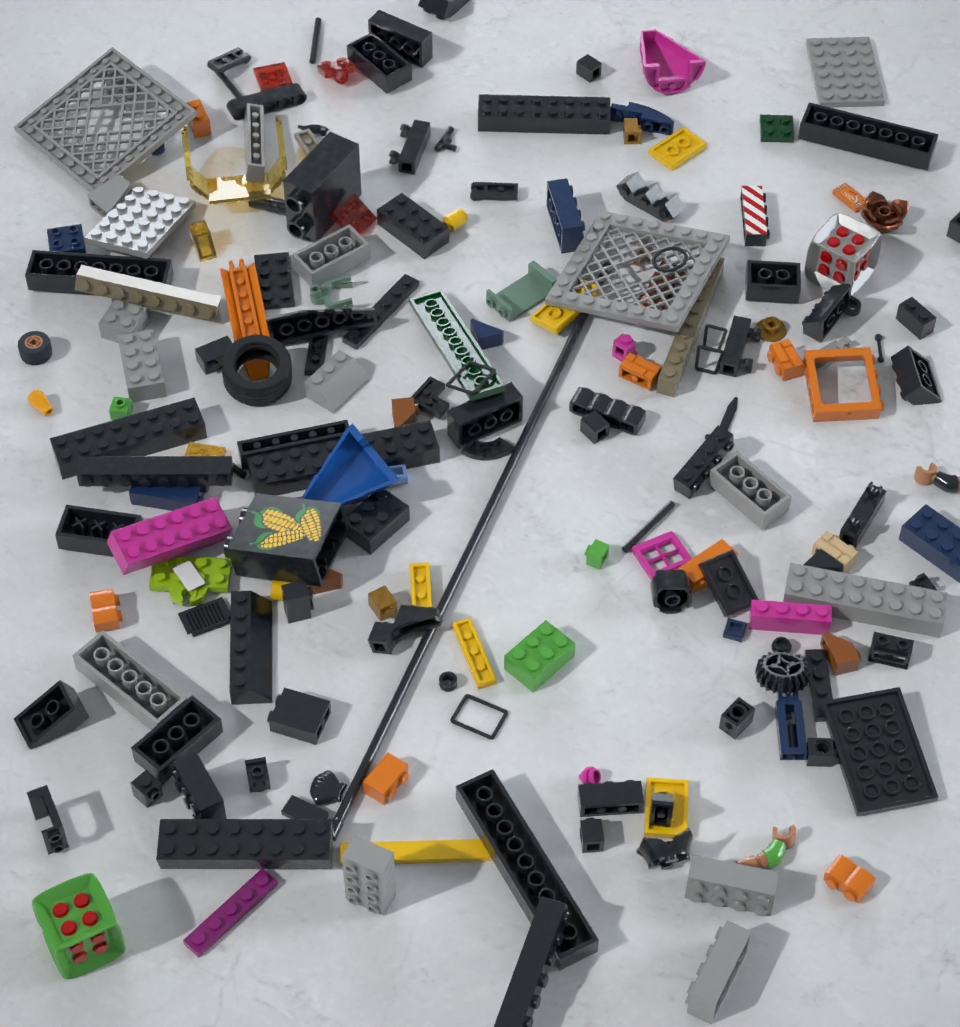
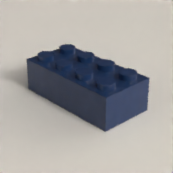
[546,178,585,254]
[898,504,960,583]

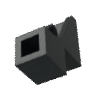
[368,605,443,655]

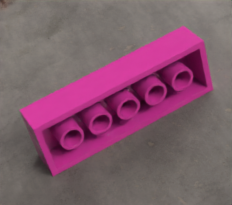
[107,497,233,575]

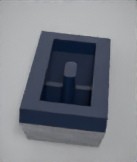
[470,319,504,350]

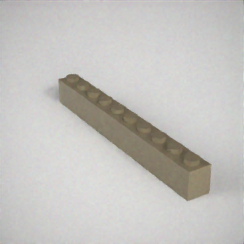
[656,257,725,397]

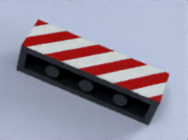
[740,186,770,247]

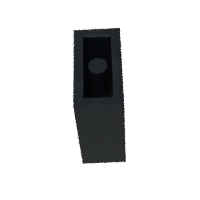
[267,687,331,745]

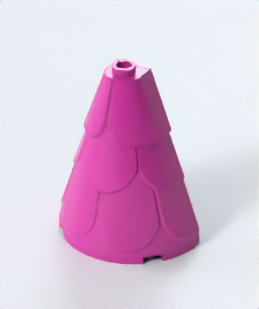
[640,29,706,94]

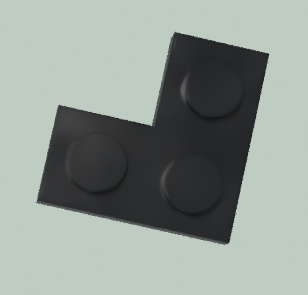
[411,376,450,419]

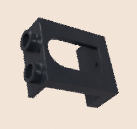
[27,785,69,855]

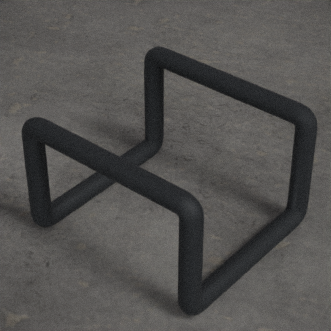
[695,324,728,375]

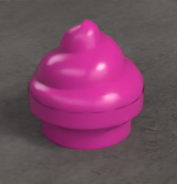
[579,766,601,784]

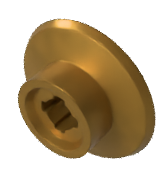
[755,316,787,342]

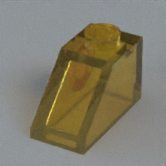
[188,220,217,262]

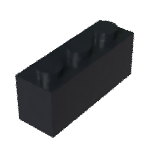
[577,780,644,817]

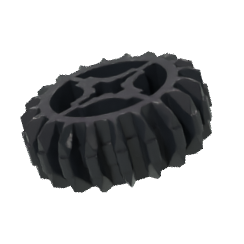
[755,651,811,695]

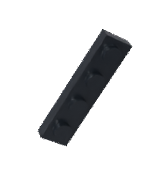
[804,649,833,722]

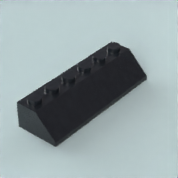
[229,590,272,705]

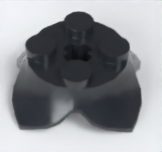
[636,828,693,870]

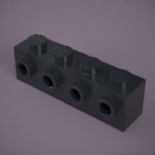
[673,425,734,499]

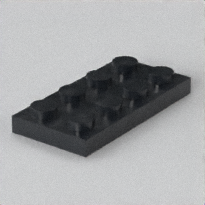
[254,252,295,310]

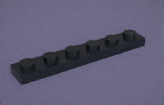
[342,274,419,350]

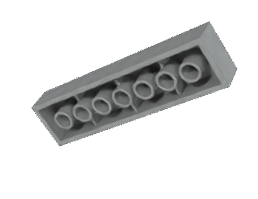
[783,563,948,638]

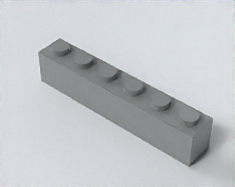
[244,103,265,183]

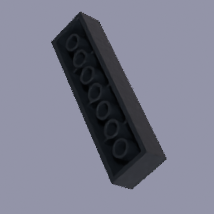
[478,94,611,135]
[798,102,939,171]
[25,250,174,295]
[50,397,207,480]
[156,819,334,869]

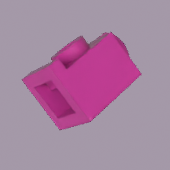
[612,333,638,362]

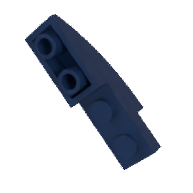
[610,102,674,135]

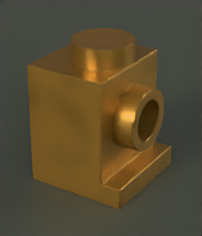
[623,118,642,144]

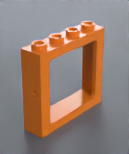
[803,347,884,422]

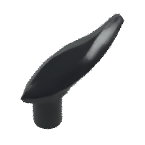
[298,124,329,136]

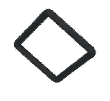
[446,361,496,395]
[450,694,508,739]

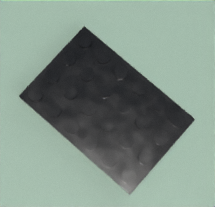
[820,687,939,816]

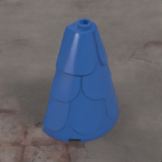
[302,423,400,508]

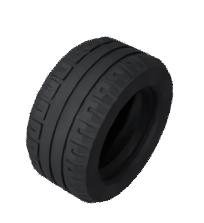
[221,335,292,406]

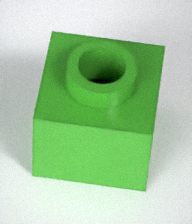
[109,396,134,420]
[585,539,610,570]

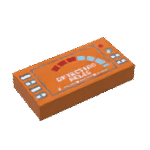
[832,182,866,213]

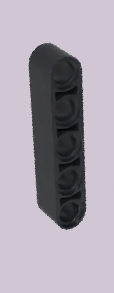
[226,83,307,121]

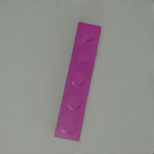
[183,868,278,958]

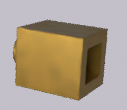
[368,585,397,621]

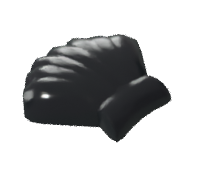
[310,770,347,805]

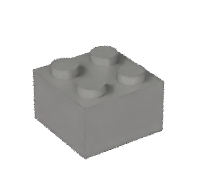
[98,299,149,343]

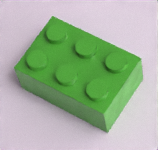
[504,620,575,692]

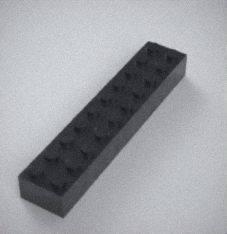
[247,420,440,496]
[456,769,599,971]

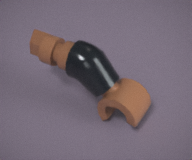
[914,462,960,493]

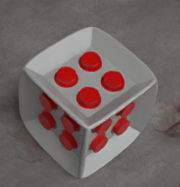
[804,213,882,296]

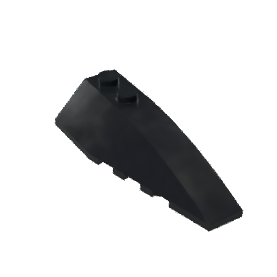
[266,308,378,345]

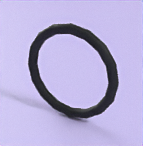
[652,246,688,272]

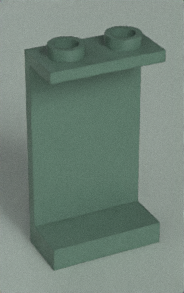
[486,260,557,322]

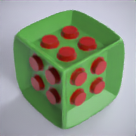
[32,873,126,979]

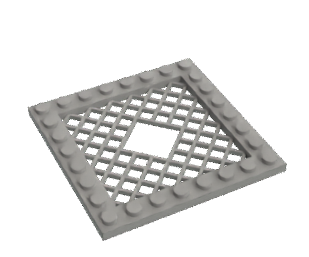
[14,47,197,192]
[545,211,730,333]

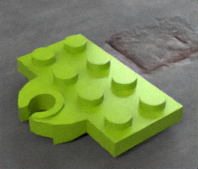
[149,557,232,607]

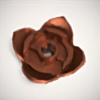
[860,191,909,235]

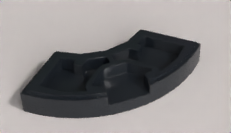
[461,437,514,461]

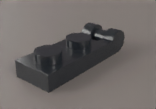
[207,47,251,75]
[470,182,518,201]

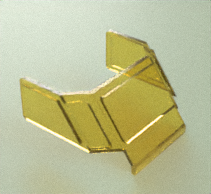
[181,116,287,205]

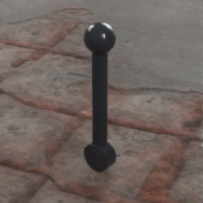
[875,334,885,363]

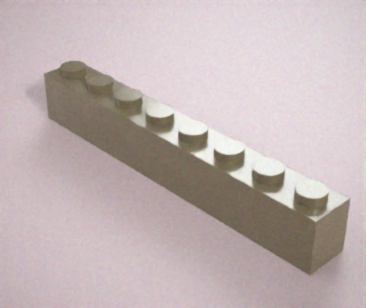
[75,265,221,322]

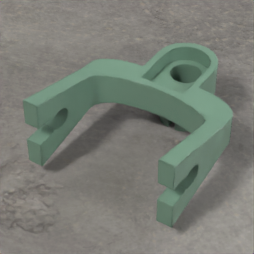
[310,275,354,309]

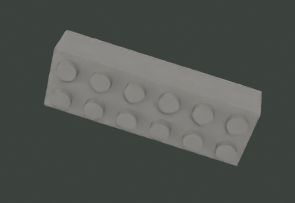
[73,630,187,730]

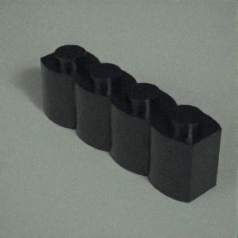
[569,387,646,435]

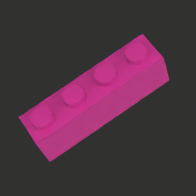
[749,600,832,635]

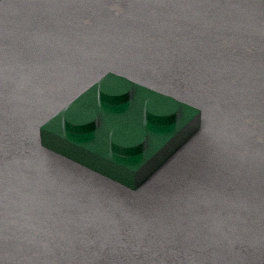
[759,114,794,143]

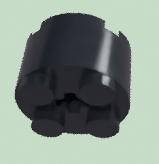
[650,569,692,614]

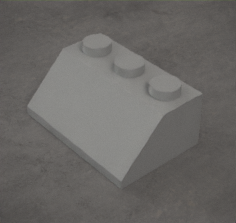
[304,350,368,414]

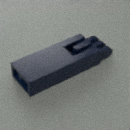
[775,692,807,760]

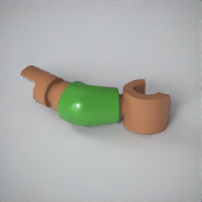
[735,824,796,869]

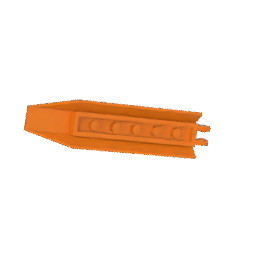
[220,259,270,381]

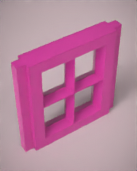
[631,531,692,580]

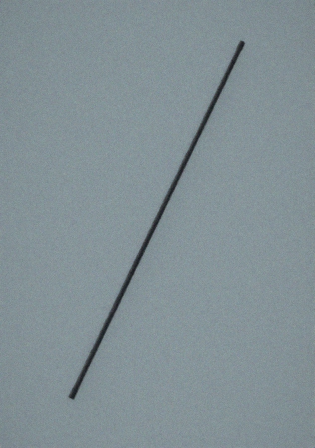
[332,261,612,841]

